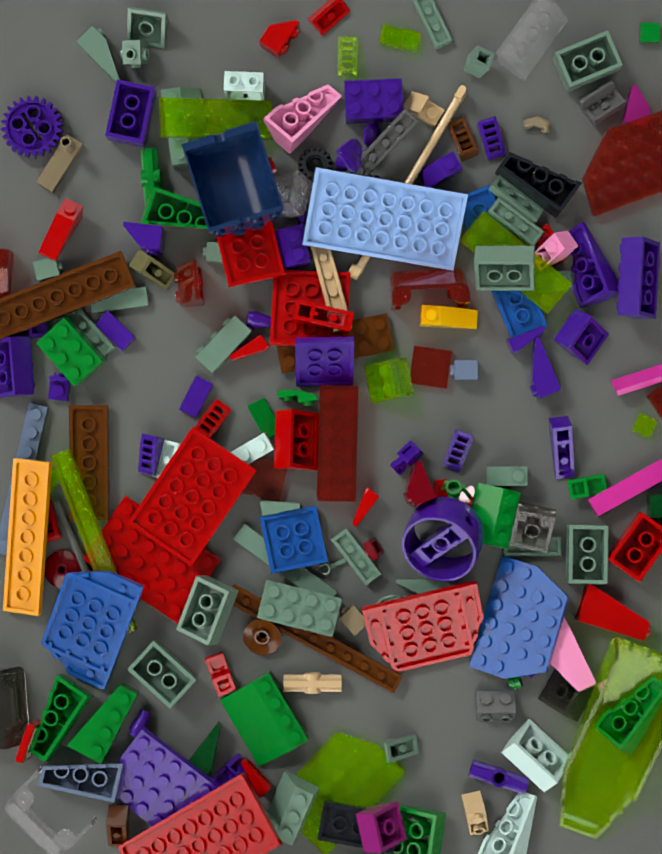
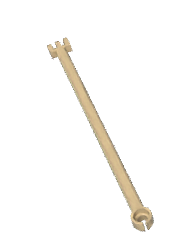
[348,85,466,281]

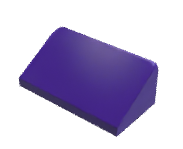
[96,310,136,351]

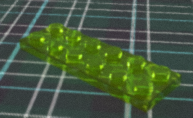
[158,97,273,140]
[459,211,573,314]

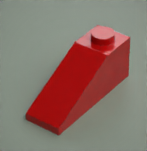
[38,198,83,262]
[291,299,354,332]

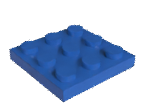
[259,506,328,574]

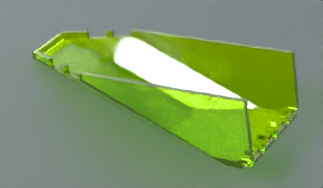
[560,637,662,839]

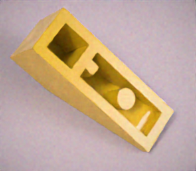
[420,305,478,329]

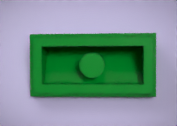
[247,398,275,438]

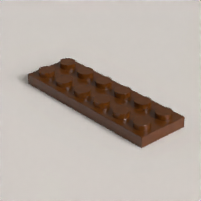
[277,313,394,374]
[69,405,109,521]

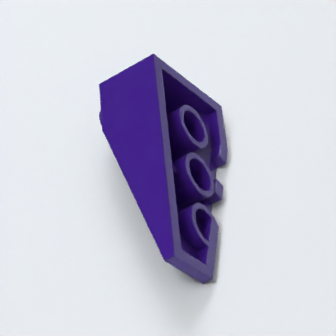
[569,222,619,308]

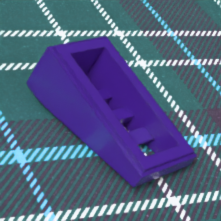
[476,116,506,160]
[506,326,546,354]
[442,429,474,472]
[138,433,165,476]

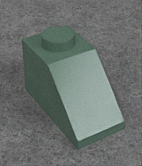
[486,466,527,486]

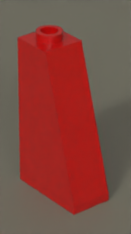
[575,584,651,641]

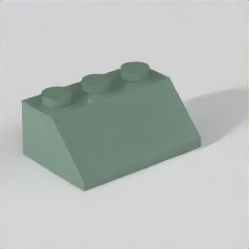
[474,246,535,291]
[268,770,320,846]

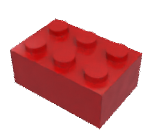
[608,512,662,582]

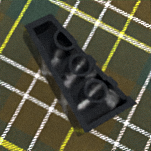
[495,152,582,218]

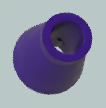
[246,310,271,329]
[128,709,151,737]

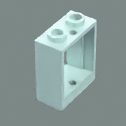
[224,71,265,103]

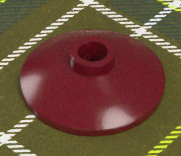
[44,550,82,588]

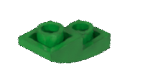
[277,390,318,407]

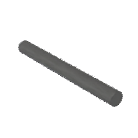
[54,500,90,572]

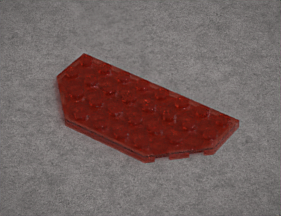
[581,110,662,216]

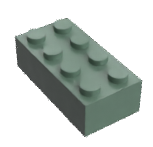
[257,580,342,637]

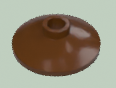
[243,619,281,655]

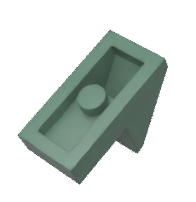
[384,734,419,763]

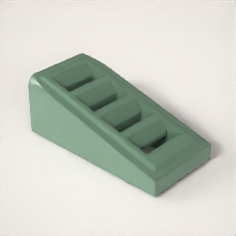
[260,501,301,516]

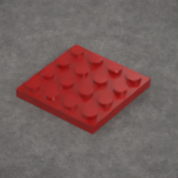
[270,270,350,346]

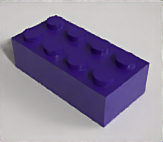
[616,237,660,319]

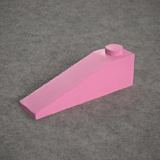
[264,84,342,154]
[550,617,596,692]

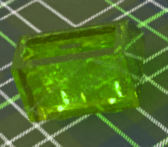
[364,358,414,404]

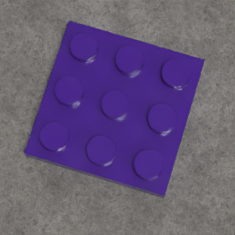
[295,337,354,386]

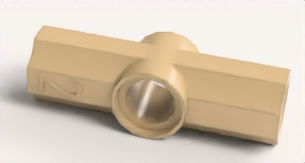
[283,672,342,694]

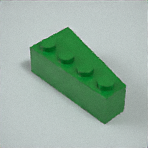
[139,186,208,229]
[29,674,93,762]
[67,683,140,764]

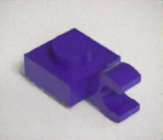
[390,440,424,476]

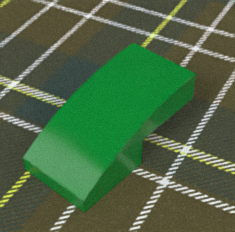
[567,474,607,500]

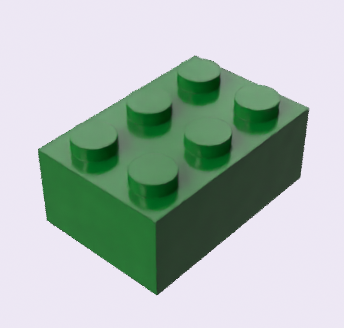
[36,317,107,386]

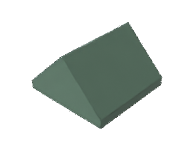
[127,7,169,48]

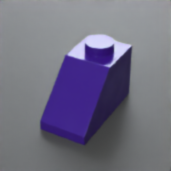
[419,151,462,188]

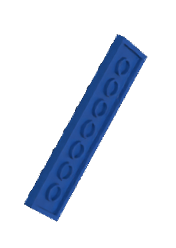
[463,185,548,338]

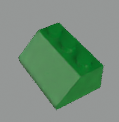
[467,483,520,549]

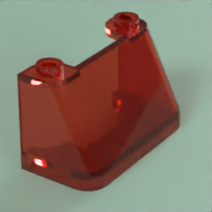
[389,269,470,310]

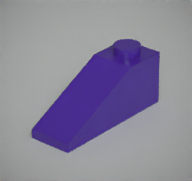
[529,337,561,399]
[549,416,575,479]

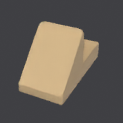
[403,91,445,128]

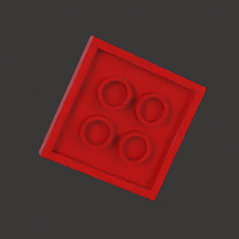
[216,221,285,288]

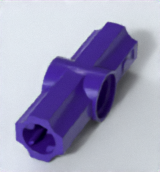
[468,759,529,794]

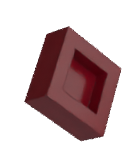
[363,537,384,561]

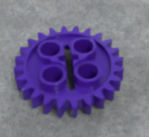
[1,96,64,159]

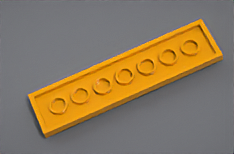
[3,458,52,616]

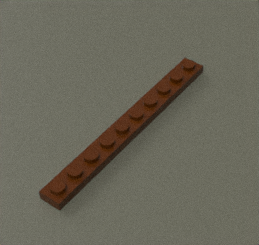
[232,584,403,693]

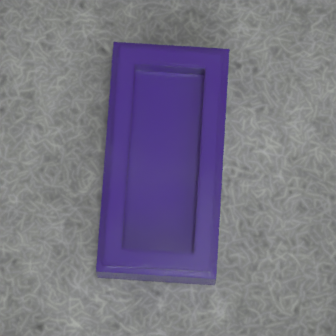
[179,375,214,418]

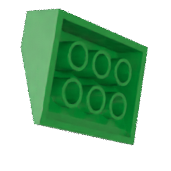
[220,670,309,766]
[377,803,446,854]

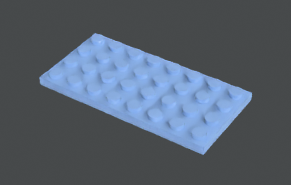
[302,167,468,271]

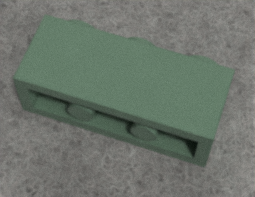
[195,316,252,374]

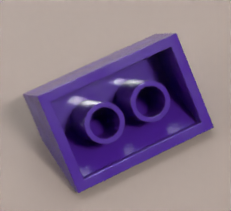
[0,337,35,398]

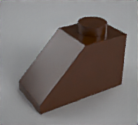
[106,804,129,847]

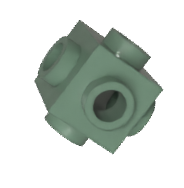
[121,40,150,68]

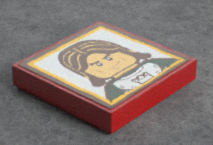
[15,719,41,764]

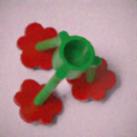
[433,479,475,507]

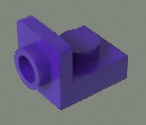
[48,373,70,401]

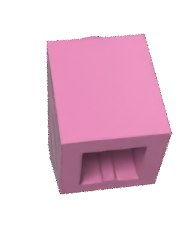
[535,231,578,271]

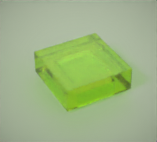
[631,413,658,439]

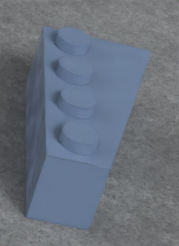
[38,763,124,803]

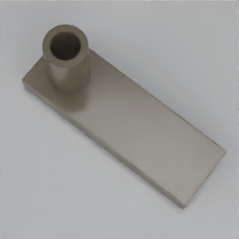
[36,134,84,193]

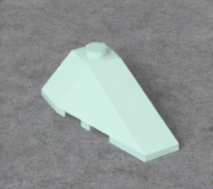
[478,792,537,854]

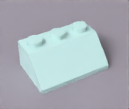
[501,719,572,792]

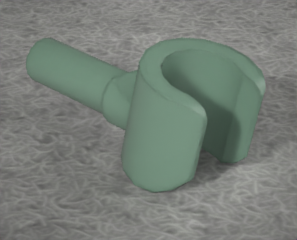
[320,558,346,575]

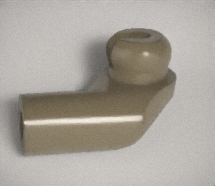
[522,116,551,133]

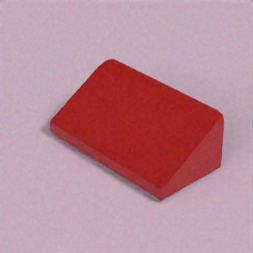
[308,0,350,36]

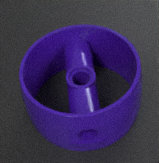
[402,497,484,581]

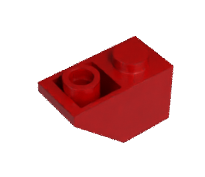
[259,20,301,59]

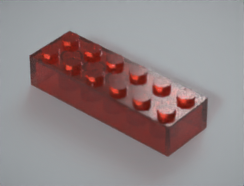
[317,385,358,502]

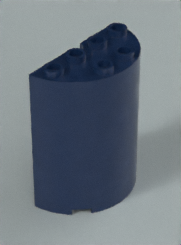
[181,121,284,237]

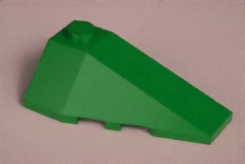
[594,676,662,755]

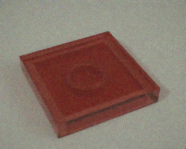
[409,345,452,389]
[242,458,287,502]

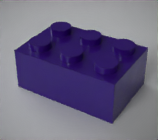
[344,78,403,124]
[105,79,157,148]

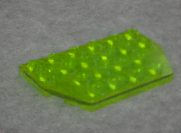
[295,731,405,854]

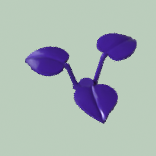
[336,123,382,179]

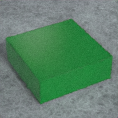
[639,23,660,44]

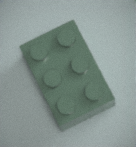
[552,30,623,93]
[565,524,608,584]
[176,575,239,646]
[127,639,198,709]

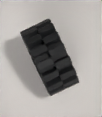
[298,147,333,183]

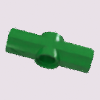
[141,148,162,205]

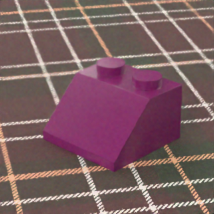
[356,801,407,853]

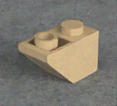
[461,791,489,835]

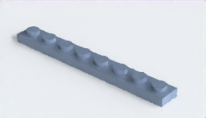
[0,403,49,555]

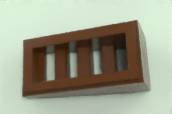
[447,117,479,161]

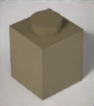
[339,604,366,636]

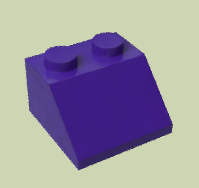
[123,222,166,257]
[274,224,311,270]
[553,308,609,365]

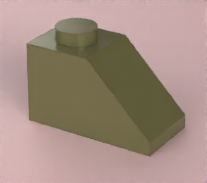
[129,250,176,290]

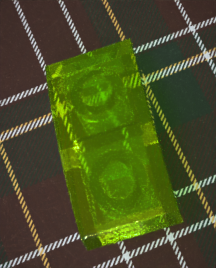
[378,24,421,52]

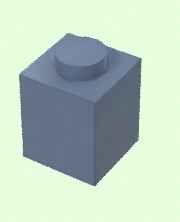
[450,360,478,381]

